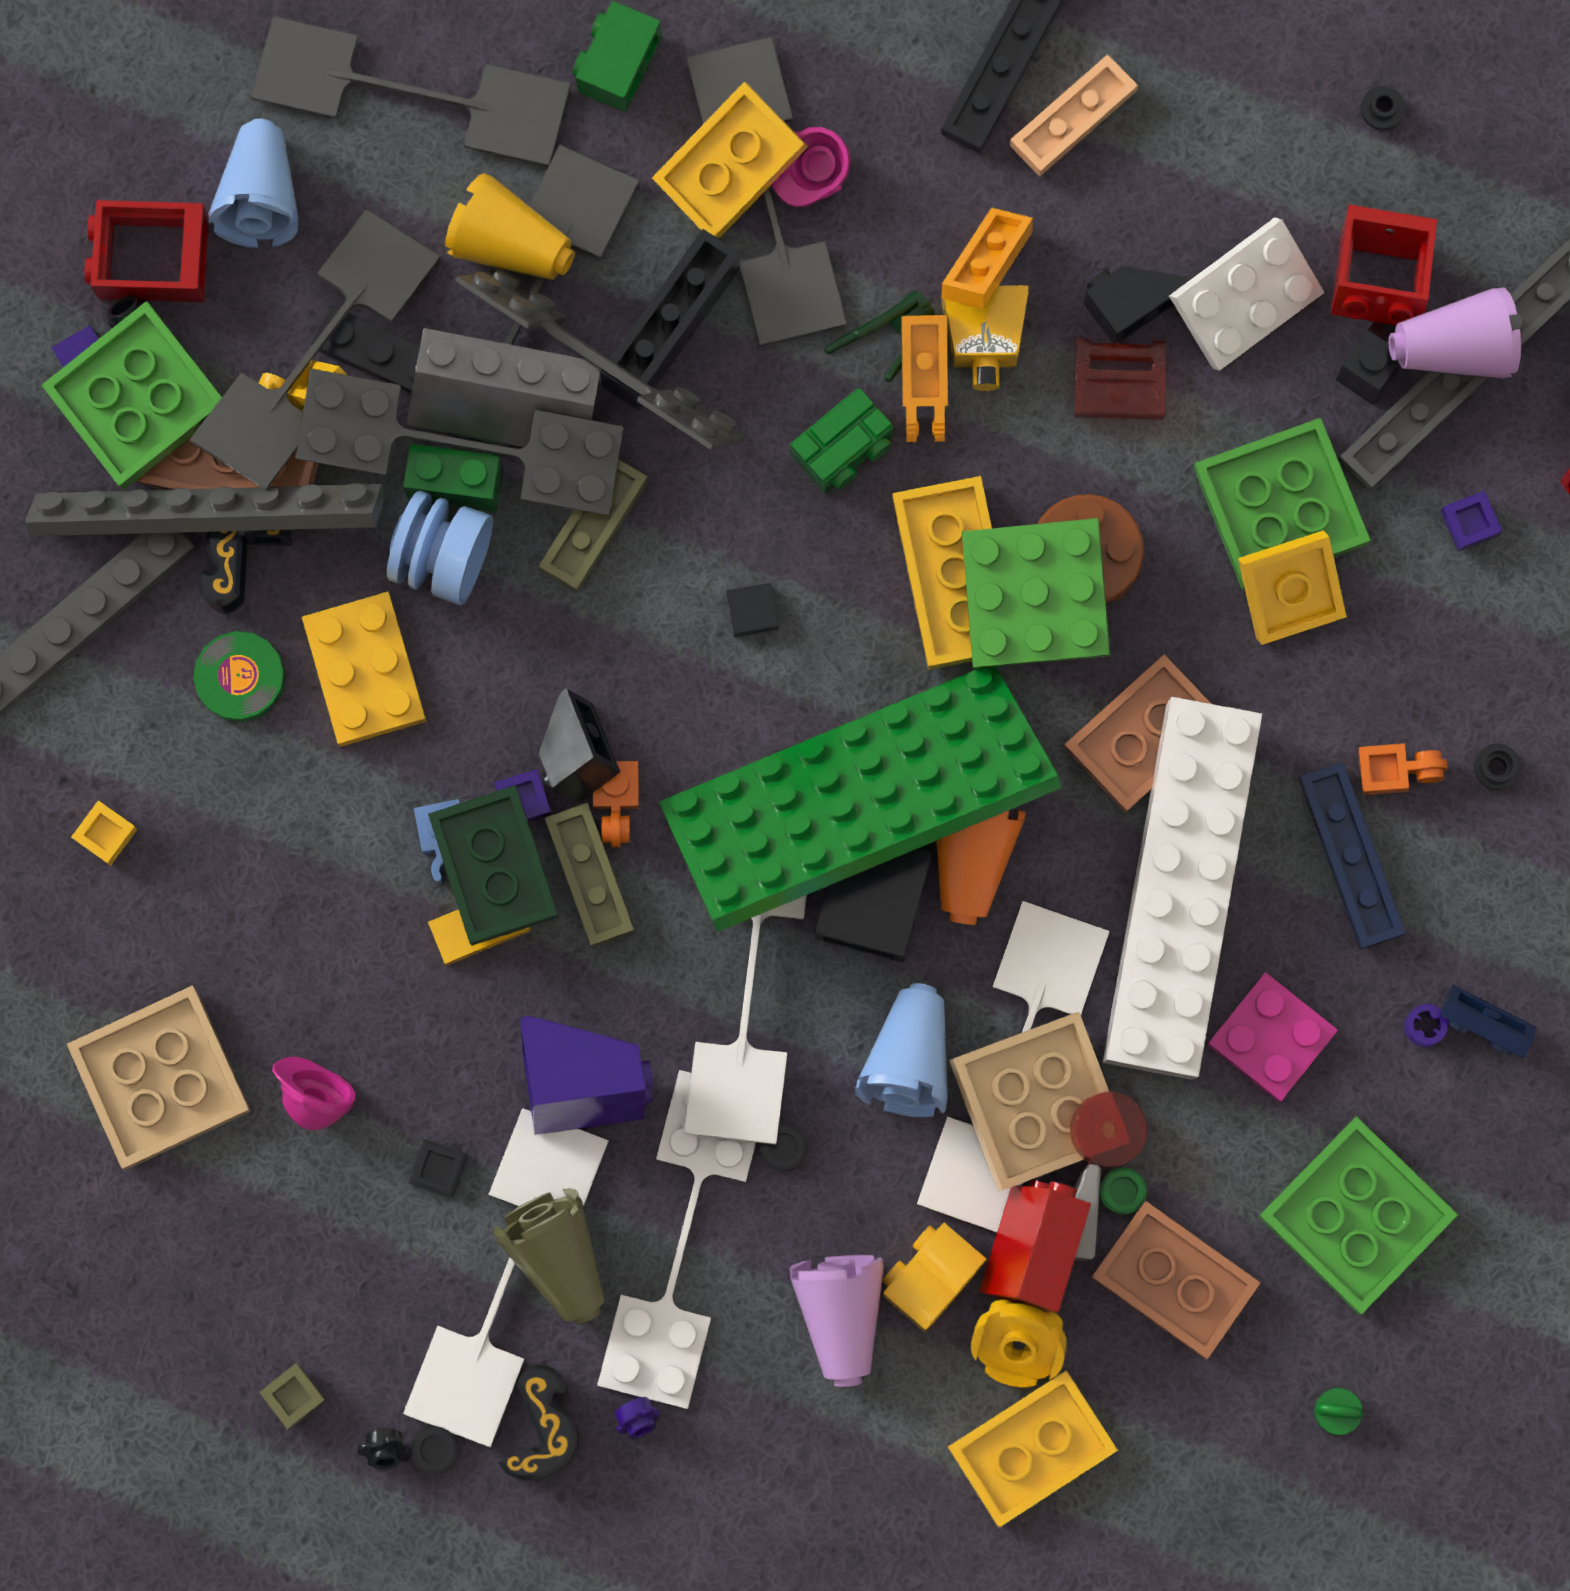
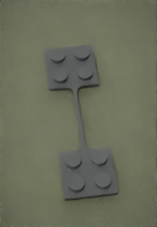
[251,16,571,167]
[686,37,847,347]
[473,145,640,447]
[190,209,440,490]
[455,269,747,450]
[295,369,624,516]

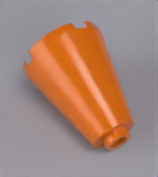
[936,809,1026,925]

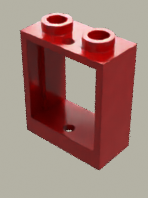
[84,200,209,302]
[1331,204,1437,326]

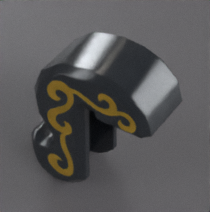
[198,530,292,614]
[499,1364,580,1481]

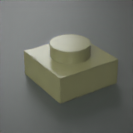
[259,1363,327,1430]

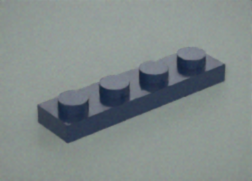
[1298,762,1406,950]

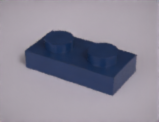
[1440,984,1536,1058]

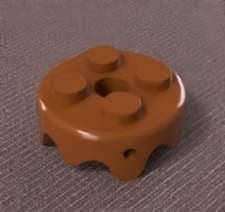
[1037,494,1144,603]

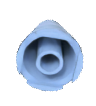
[209,119,299,248]
[855,983,948,1117]

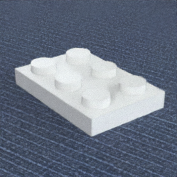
[1169,218,1325,371]

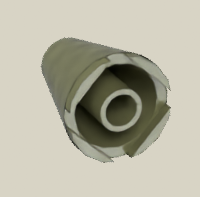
[494,1188,605,1324]

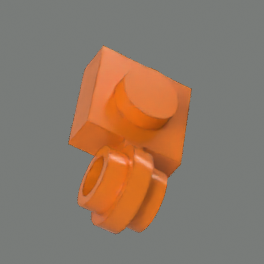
[1358,743,1448,795]
[593,761,639,848]

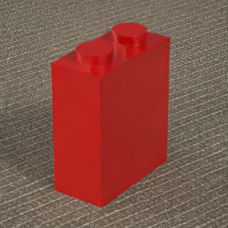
[979,1180,1091,1312]

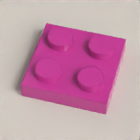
[1207,972,1338,1103]

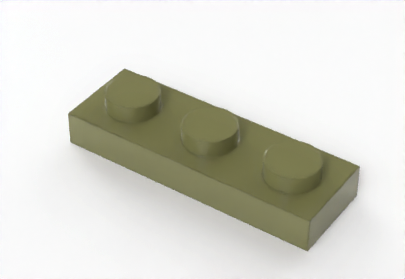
[538,459,649,593]
[545,803,635,948]

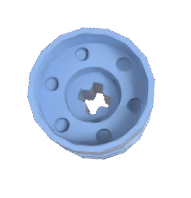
[387,490,493,606]

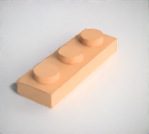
[1010,54,1138,177]

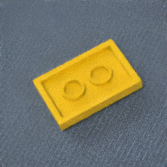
[652,82,808,239]
[302,591,427,747]
[948,1370,1118,1528]

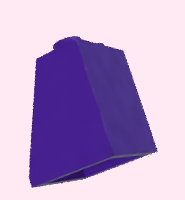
[520,1016,653,1135]

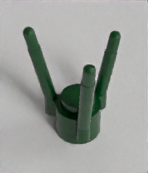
[824,291,935,382]

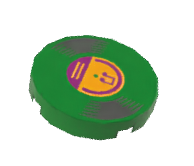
[193,631,285,722]

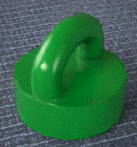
[1314,1388,1363,1435]

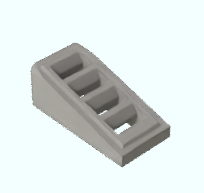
[1074,1164,1101,1262]

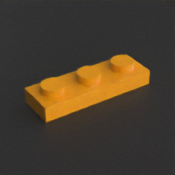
[942,208,1033,309]

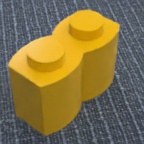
[882,1223,987,1333]

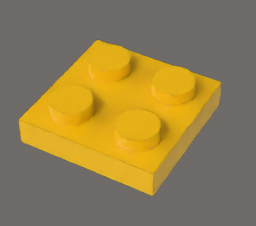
[1238,530,1347,645]

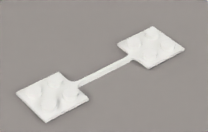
[684,895,807,1144]
[917,901,1110,1233]
[597,1070,756,1409]
[403,1108,609,1447]

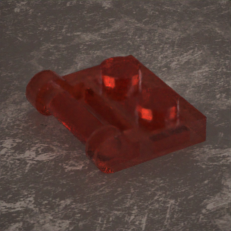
[1074,338,1166,420]

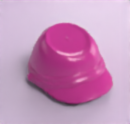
[772,127,851,207]
[273,1057,356,1131]

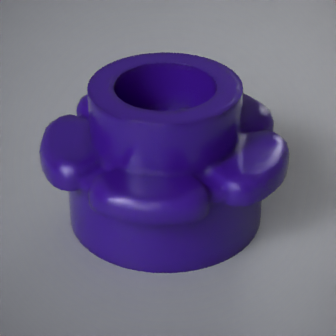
[614,1397,659,1439]

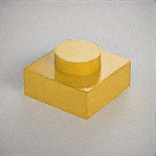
[71,800,138,866]

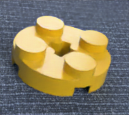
[971,1300,1067,1387]

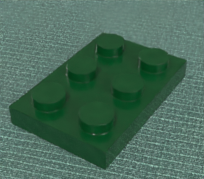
[428,785,559,946]

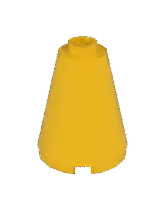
[445,173,575,280]

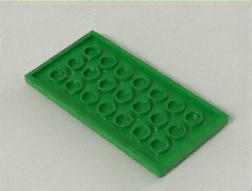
[659,667,1062,932]

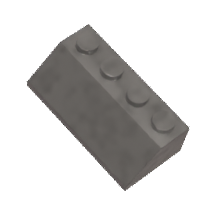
[407,328,601,448]

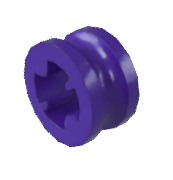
[1404,1004,1448,1047]

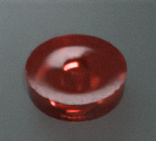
[1070,1092,1147,1168]

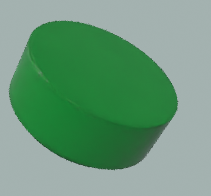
[1099,1168,1147,1215]

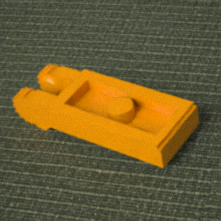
[901,315,948,442]

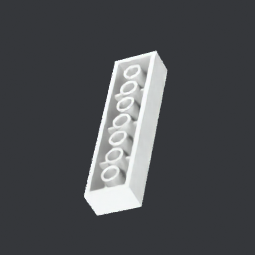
[1102,697,1262,1080]

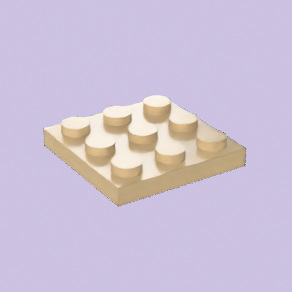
[67,985,251,1171]
[949,1012,1128,1192]

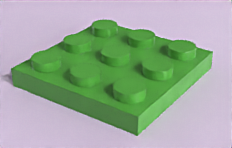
[41,301,222,490]
[1193,418,1371,591]
[962,518,1111,669]
[1258,1116,1458,1316]

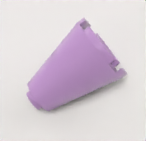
[1389,287,1521,379]
[789,1255,884,1387]

